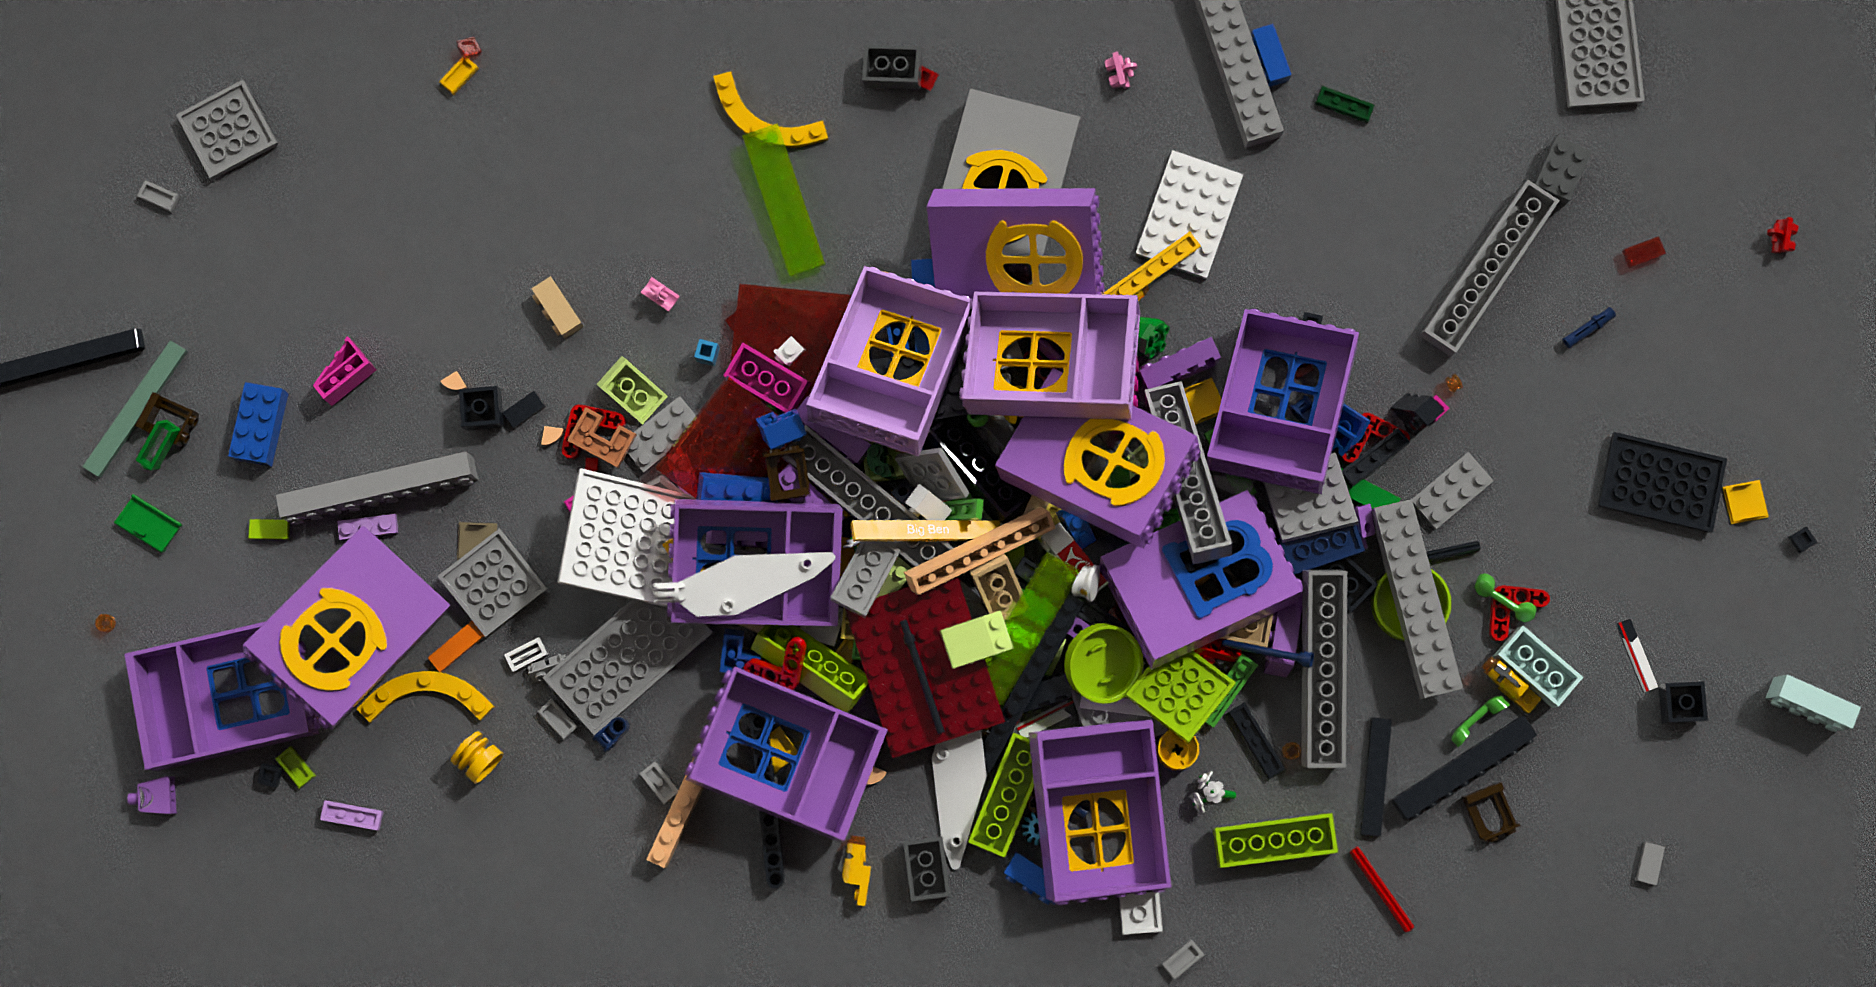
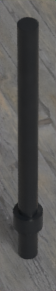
[899,619,945,734]

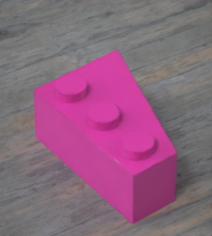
[313,336,376,406]

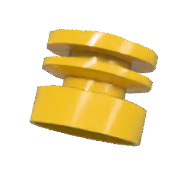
[1156,730,1199,771]
[451,731,504,784]

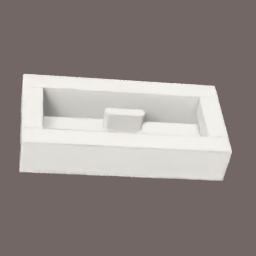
[504,637,549,672]

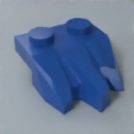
[1332,404,1371,456]

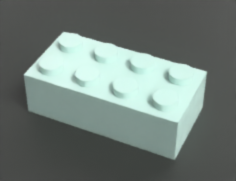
[1493,626,1583,708]
[1765,675,1861,732]

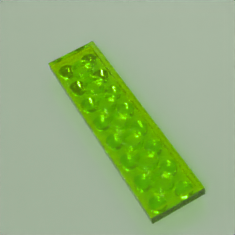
[742,123,826,277]
[985,552,1081,705]

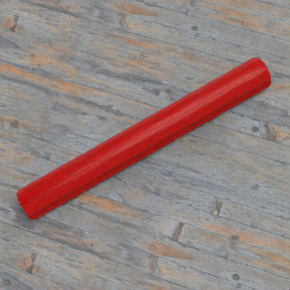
[1350,847,1414,932]

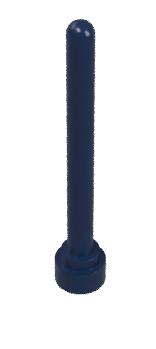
[1221,639,1314,668]

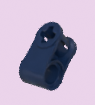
[1289,394,1313,424]
[592,717,630,753]

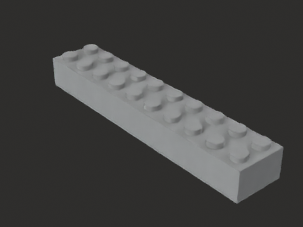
[1195,0,1284,148]
[1420,180,1560,357]
[1144,381,1232,564]
[782,425,953,568]
[276,452,478,525]
[1372,499,1463,699]
[1301,570,1347,768]

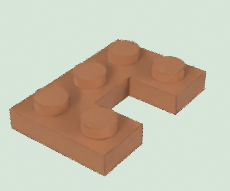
[567,407,637,468]

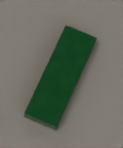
[1315,86,1375,124]

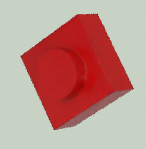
[920,66,939,91]

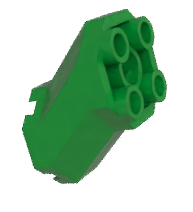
[1137,317,1170,359]

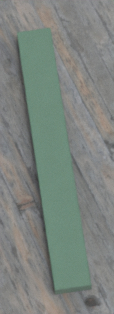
[83,340,188,478]

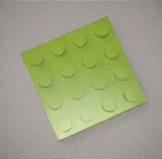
[1126,651,1236,744]

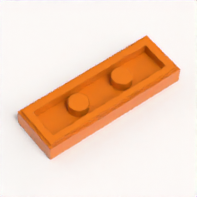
[428,621,484,673]

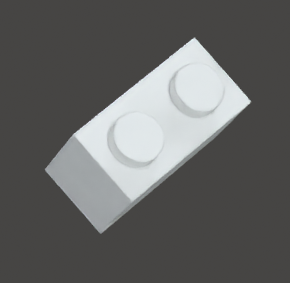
[905,484,952,520]

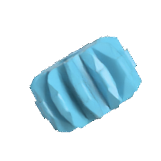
[1022,812,1040,845]

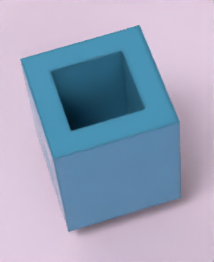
[694,339,720,366]

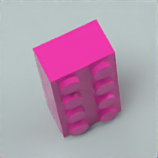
[723,342,812,413]

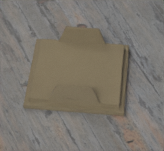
[457,522,498,560]

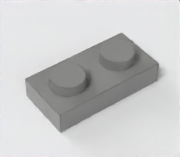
[640,761,678,804]

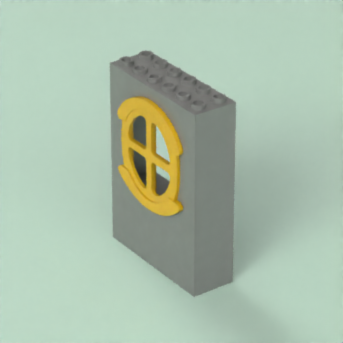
[929,89,1080,277]

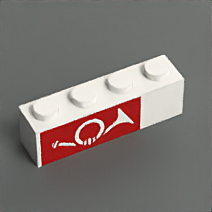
[1040,522,1108,592]

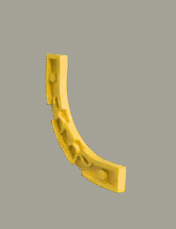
[713,71,828,148]
[357,671,495,723]

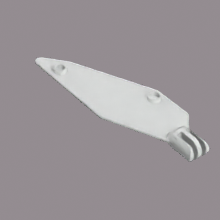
[654,552,835,616]
[932,730,987,870]

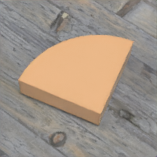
[441,371,467,391]
[541,426,564,446]
[867,767,887,784]

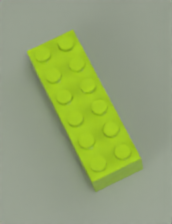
[751,625,869,713]
[968,732,1034,858]
[1212,813,1338,868]

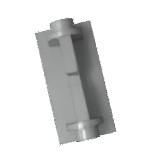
[528,654,566,683]

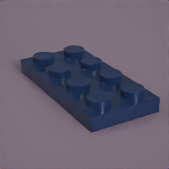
[1278,525,1365,575]

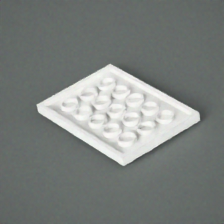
[1135,150,1243,279]

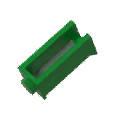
[136,420,181,471]

